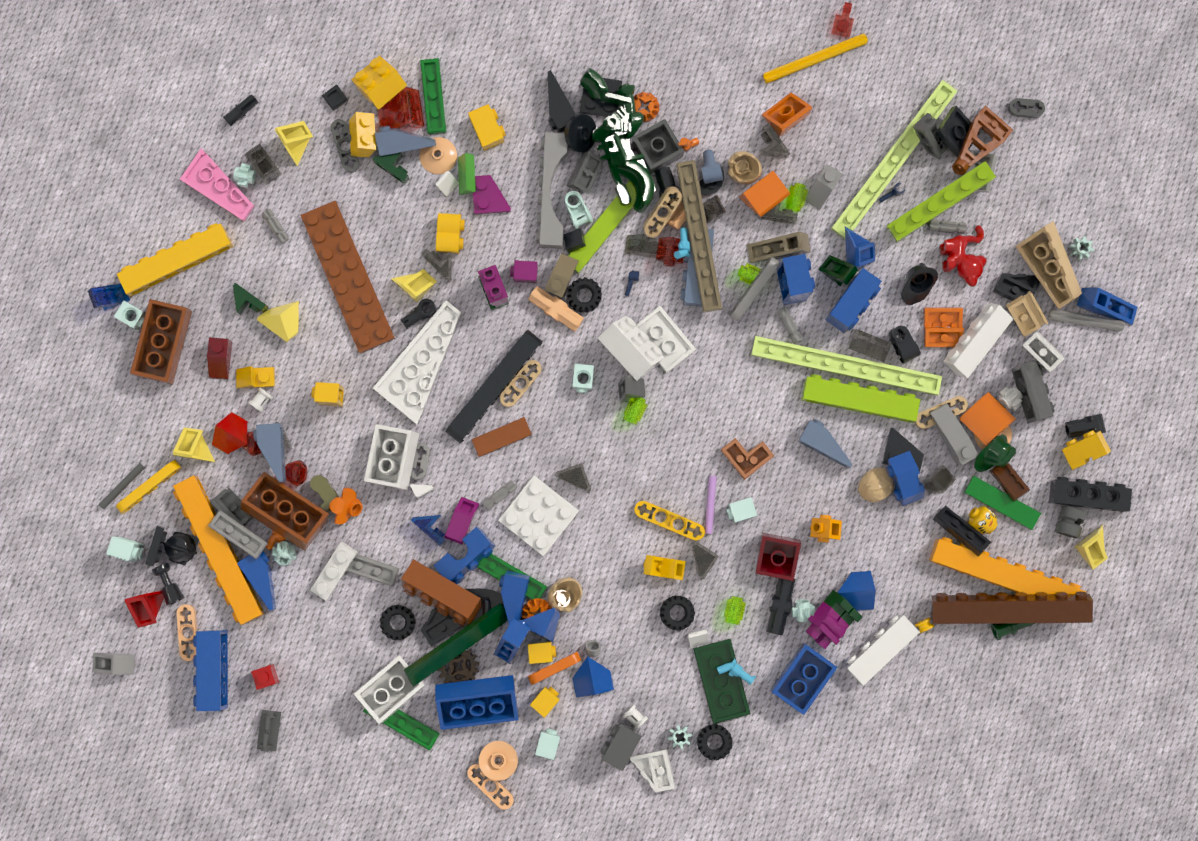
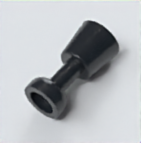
[152,563,185,606]

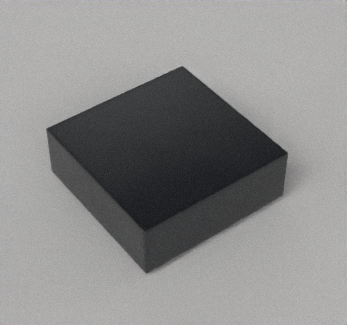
[322,85,348,111]
[563,228,586,253]

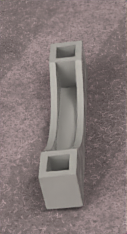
[536,132,568,249]

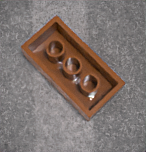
[130,299,192,385]
[241,472,329,551]
[401,559,481,626]

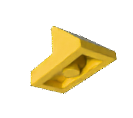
[236,366,275,388]

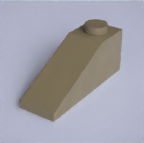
[747,232,811,263]

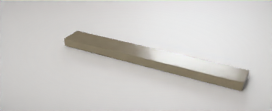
[676,160,722,313]

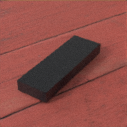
[933,505,991,557]

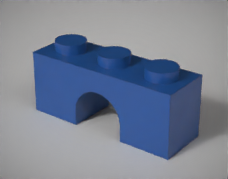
[434,526,496,584]

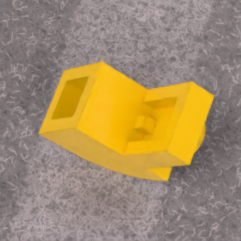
[643,555,686,580]

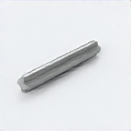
[1049,309,1125,331]

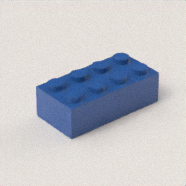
[193,630,228,711]
[435,675,519,730]

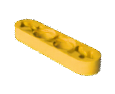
[115,460,182,514]
[634,501,705,541]

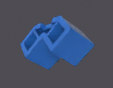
[886,451,925,506]

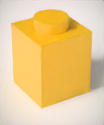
[528,642,556,664]
[530,686,560,718]

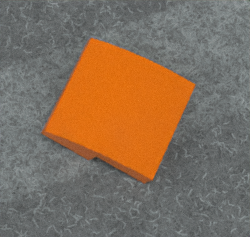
[924,307,964,347]
[959,392,1016,446]

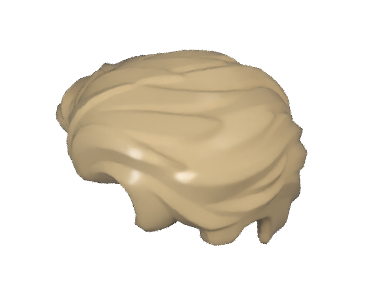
[728,151,762,185]
[858,468,894,502]
[548,577,582,612]

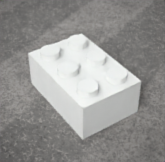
[598,316,665,381]
[364,424,419,490]
[354,655,425,726]

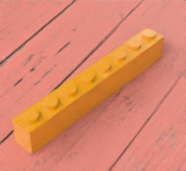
[173,475,265,625]
[929,537,1086,594]

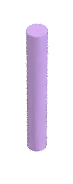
[705,476,717,534]

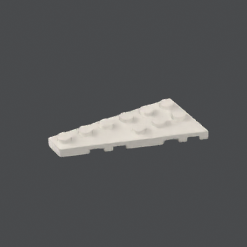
[373,300,461,425]

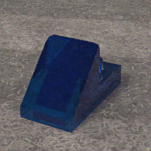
[87,284,130,311]
[411,515,446,546]

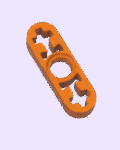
[527,651,581,685]

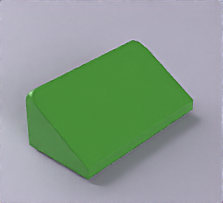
[458,153,476,195]

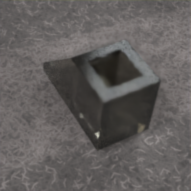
[244,143,282,185]
[923,465,956,495]

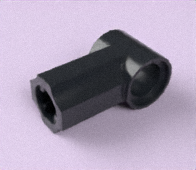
[654,167,682,206]
[1065,414,1106,438]

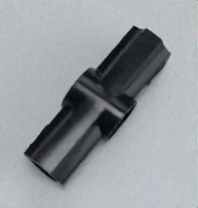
[766,578,796,636]

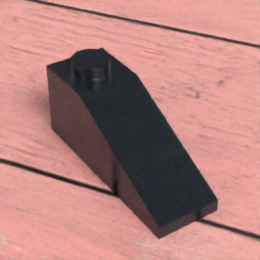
[548,70,576,133]

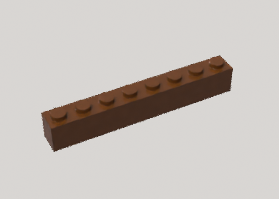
[931,592,1093,624]

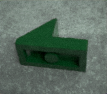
[373,152,409,185]
[818,255,858,286]
[233,283,269,314]

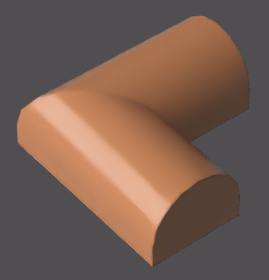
[721,438,774,480]

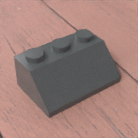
[1011,361,1055,424]

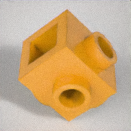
[810,515,842,543]

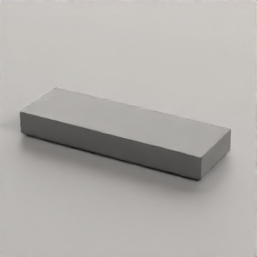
[208,510,268,559]
[347,554,399,587]

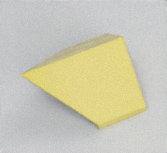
[274,121,313,166]
[391,269,437,303]
[257,301,299,342]
[173,427,215,462]
[1074,524,1108,570]

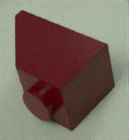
[207,337,232,379]

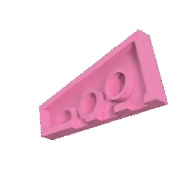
[180,148,255,221]

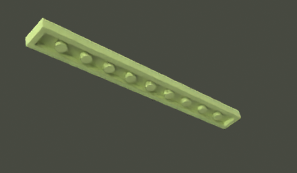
[831,80,957,240]
[751,336,942,395]

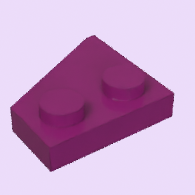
[473,175,511,215]

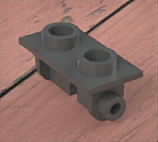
[257,710,281,752]

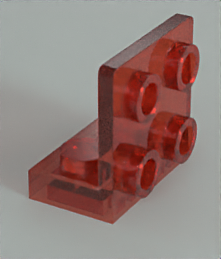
[378,87,424,129]

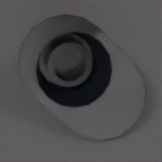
[901,263,938,305]
[164,532,199,566]

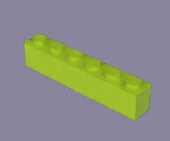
[887,161,996,243]
[801,374,920,423]

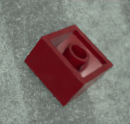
[755,532,801,581]

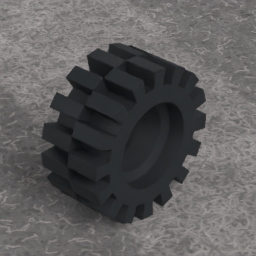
[567,277,602,313]
[660,595,695,631]
[380,605,416,640]
[697,724,733,761]

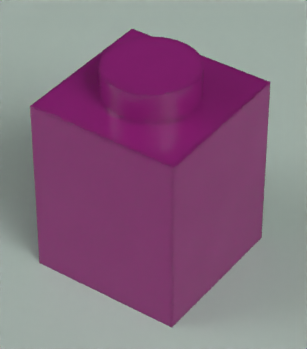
[510,260,538,283]

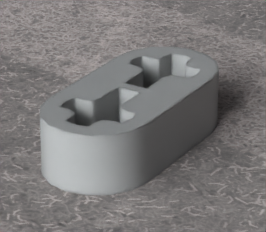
[411,443,430,480]

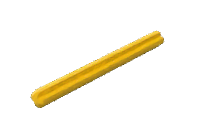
[763,33,868,83]

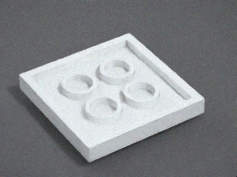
[498,476,579,556]

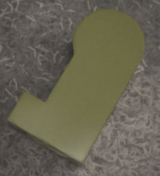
[310,475,339,512]

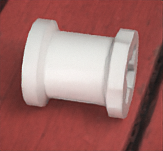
[248,387,273,412]
[622,704,648,730]

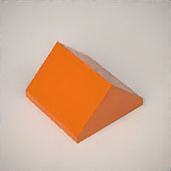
[762,93,812,137]
[739,171,790,217]

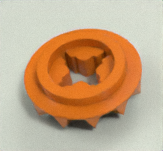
[634,92,660,122]
[522,598,552,619]

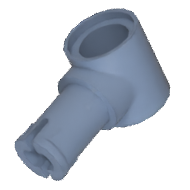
[701,149,723,184]

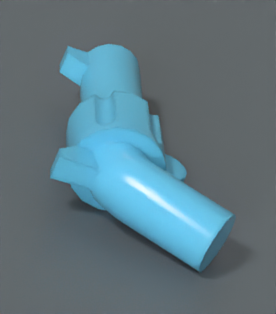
[674,228,690,259]
[717,658,756,685]

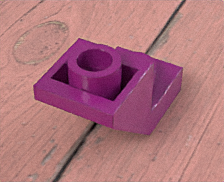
[445,497,479,545]

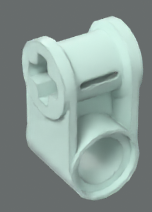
[565,191,593,229]

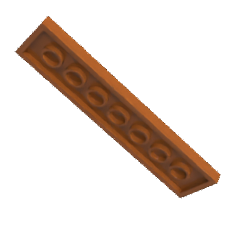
[301,200,395,354]

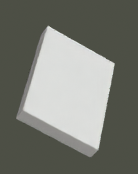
[636,306,696,374]

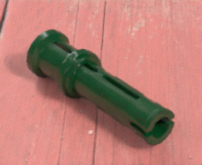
[991,623,1036,640]

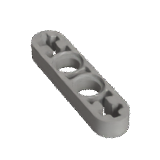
[729,256,780,321]

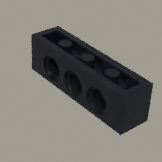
[1049,477,1132,512]

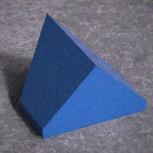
[845,227,875,267]
[837,571,876,611]
[522,608,560,642]
[572,656,614,697]

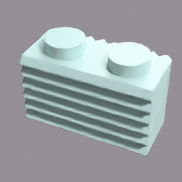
[107,536,145,562]

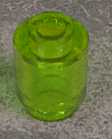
[785,183,808,212]
[737,263,761,285]
[623,398,648,425]
[723,596,746,625]

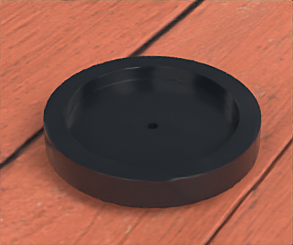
[565,114,597,153]

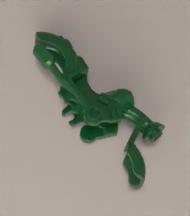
[580,68,656,213]

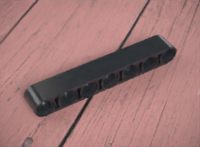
[445,330,543,444]

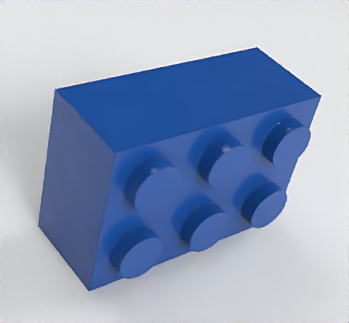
[776,254,815,305]
[825,268,882,333]
[770,643,838,715]

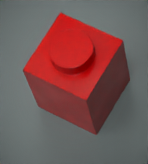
[251,664,279,690]

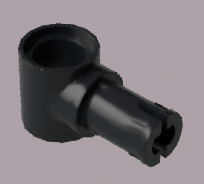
[400,298,436,329]

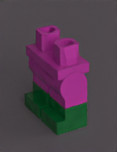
[478,264,509,311]
[805,590,862,649]

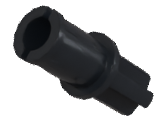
[223,95,258,126]

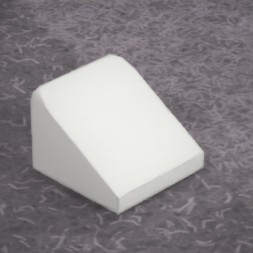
[436,171,459,196]
[410,484,434,498]
[687,629,709,648]

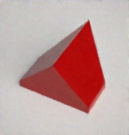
[212,412,248,455]
[125,590,164,628]

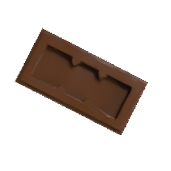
[990,463,1030,502]

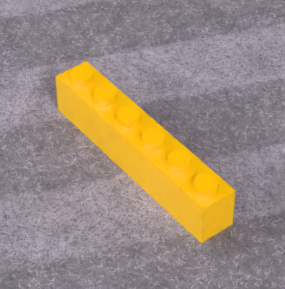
[117,223,234,297]

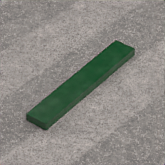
[404,603,508,687]

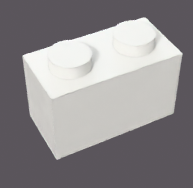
[1022,331,1065,372]

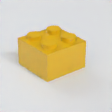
[351,55,407,110]

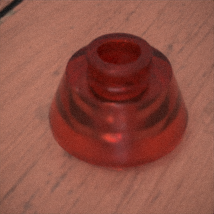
[242,431,261,456]
[285,460,308,486]

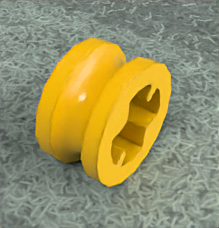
[914,617,934,633]

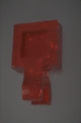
[831,2,854,38]

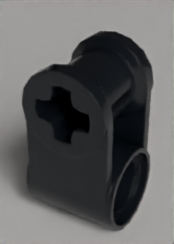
[889,326,921,364]

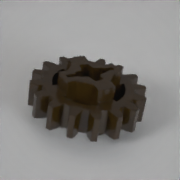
[438,649,480,683]

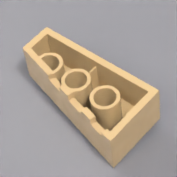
[1016,221,1082,309]

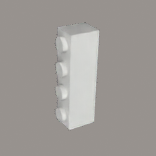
[943,302,1013,378]
[845,615,920,686]

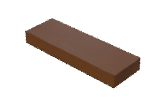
[471,417,532,457]

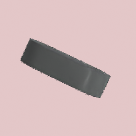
[1008,98,1045,118]

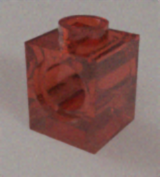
[656,237,684,267]

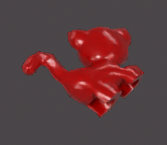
[939,225,987,287]

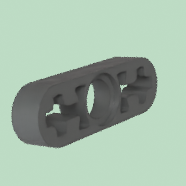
[331,119,360,173]

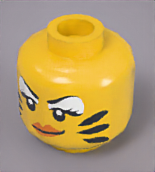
[968,506,998,535]

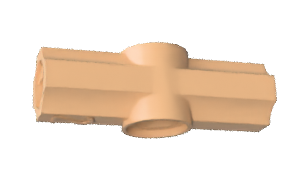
[528,286,584,332]

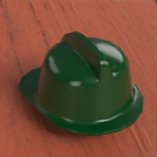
[974,434,1016,472]

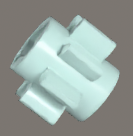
[233,163,256,188]
[1069,236,1094,261]
[272,541,297,566]
[791,599,815,622]
[668,724,692,749]

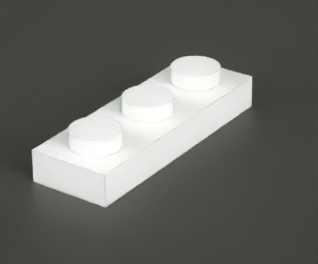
[310,542,358,601]

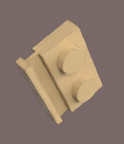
[1006,291,1048,337]

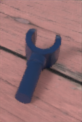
[879,183,905,202]
[624,271,639,297]

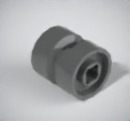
[1055,505,1087,539]

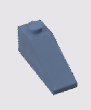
[375,126,436,156]
[797,419,852,469]
[253,423,286,483]

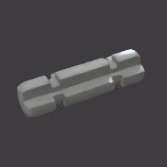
[262,209,289,244]
[929,220,967,234]
[778,307,803,343]
[483,481,517,510]

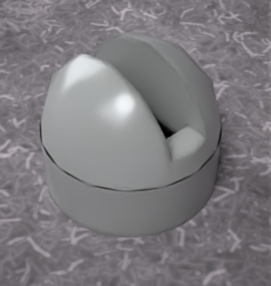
[585,640,601,657]

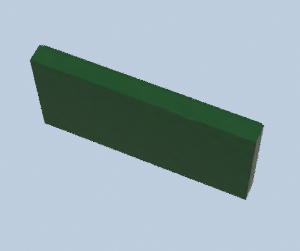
[693,638,751,724]

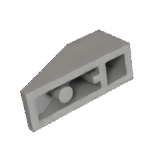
[930,404,978,465]

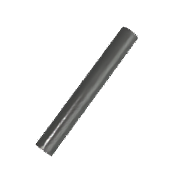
[99,463,145,509]

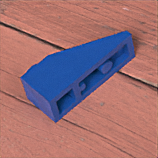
[1077,287,1138,325]
[237,551,276,611]
[499,571,530,625]
[494,618,530,664]

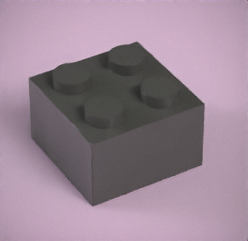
[632,119,684,175]
[600,722,642,771]

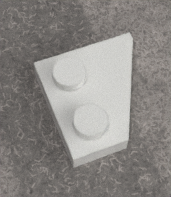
[630,749,675,792]

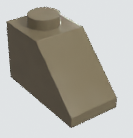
[545,253,579,297]

